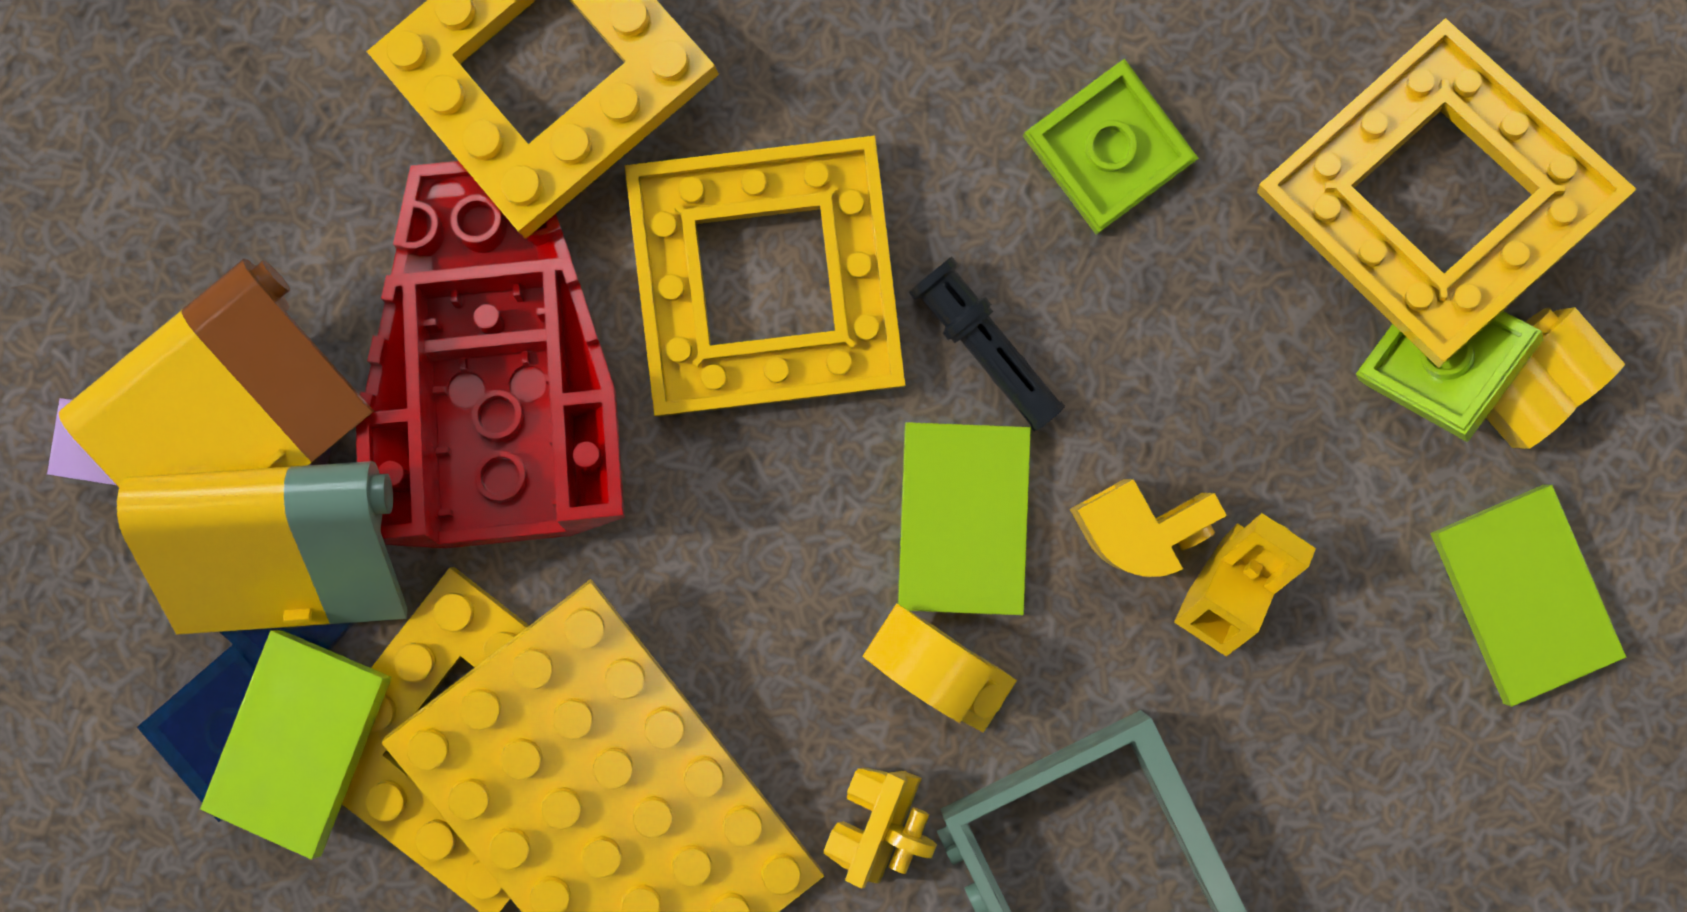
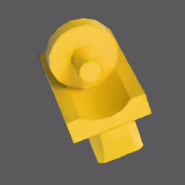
[824,767,937,889]

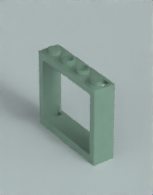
[937,710,1247,912]

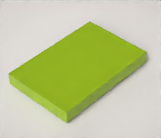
[898,422,1031,615]
[1430,485,1627,707]
[200,630,392,860]

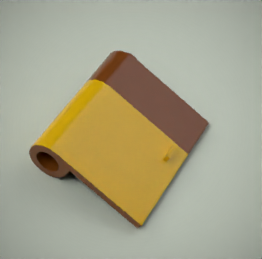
[58,259,374,487]

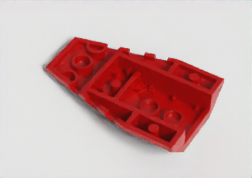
[356,161,625,549]

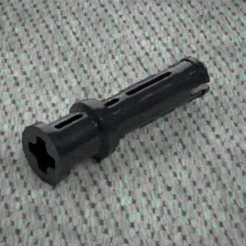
[908,256,1065,432]

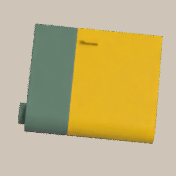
[117,461,408,635]

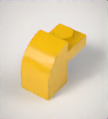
[1070,479,1227,577]
[1174,513,1316,657]
[862,603,1017,733]

